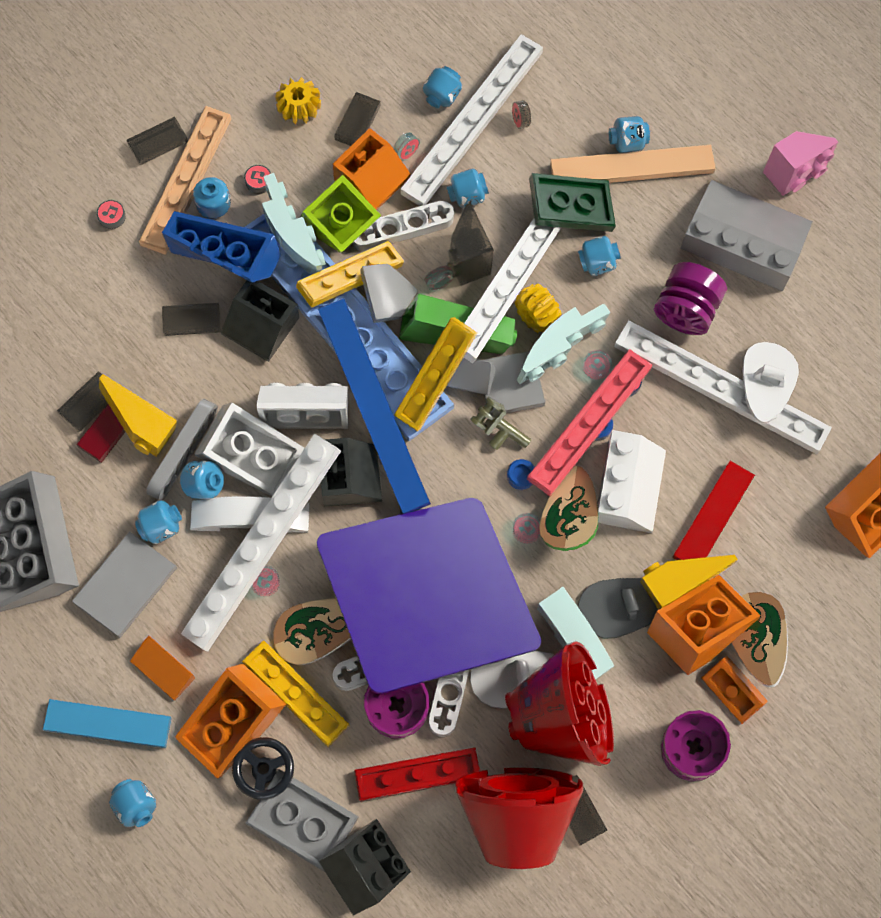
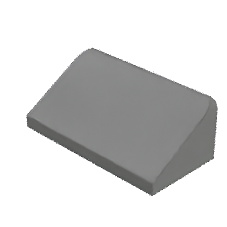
[446,358,496,395]

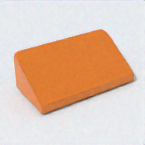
[130,636,195,701]
[701,656,768,724]

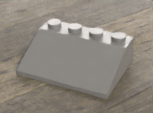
[680,180,813,291]
[0,471,79,612]

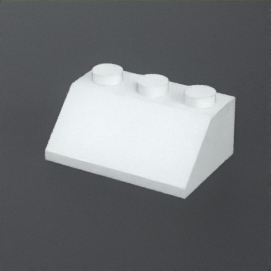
[257,383,348,429]
[598,430,666,533]

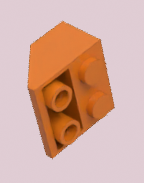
[332,128,411,210]

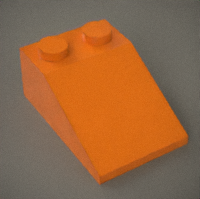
[647,575,761,675]
[175,664,286,779]

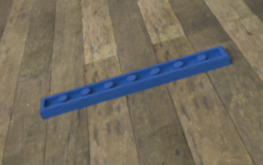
[318,298,431,514]

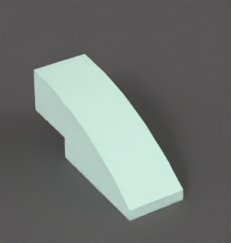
[537,587,614,679]

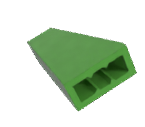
[399,294,517,354]

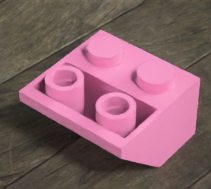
[763,131,838,196]

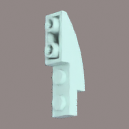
[262,173,326,275]
[517,304,610,384]

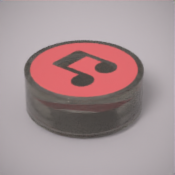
[512,100,531,129]

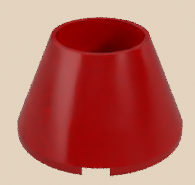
[455,767,583,869]

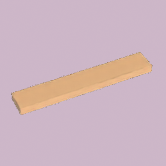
[139,106,231,255]
[550,145,716,183]

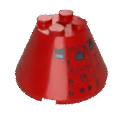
[505,641,614,766]

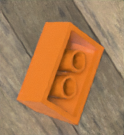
[825,452,881,558]

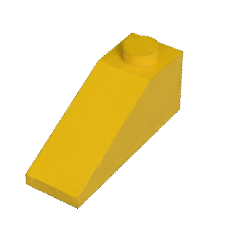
[99,374,177,457]
[640,555,738,610]

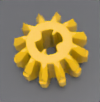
[275,77,321,125]
[514,283,562,333]

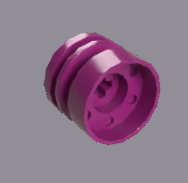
[653,262,727,335]
[364,683,429,739]
[660,710,731,782]

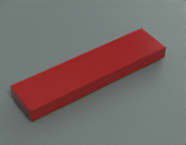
[672,460,755,560]
[354,747,480,802]

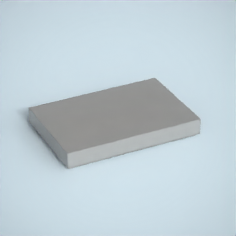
[72,532,177,638]
[246,769,359,872]

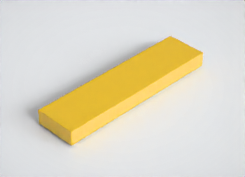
[296,241,404,308]
[394,317,478,431]
[242,640,350,747]

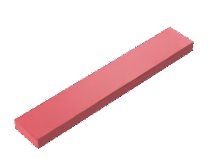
[527,349,653,497]

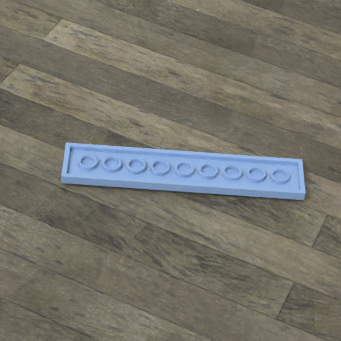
[245,214,454,441]

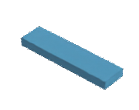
[43,699,172,748]

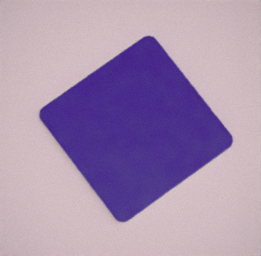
[317,498,541,694]

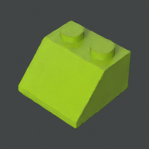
[301,175,381,253]

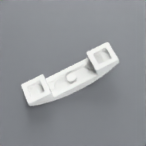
[190,497,310,533]

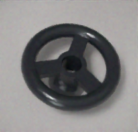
[232,737,294,800]

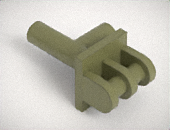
[470,396,531,450]

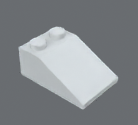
[194,403,305,496]

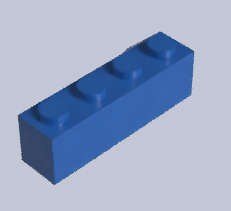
[162,211,282,282]

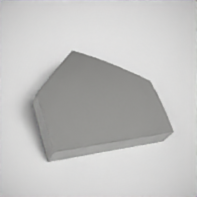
[360,264,418,323]

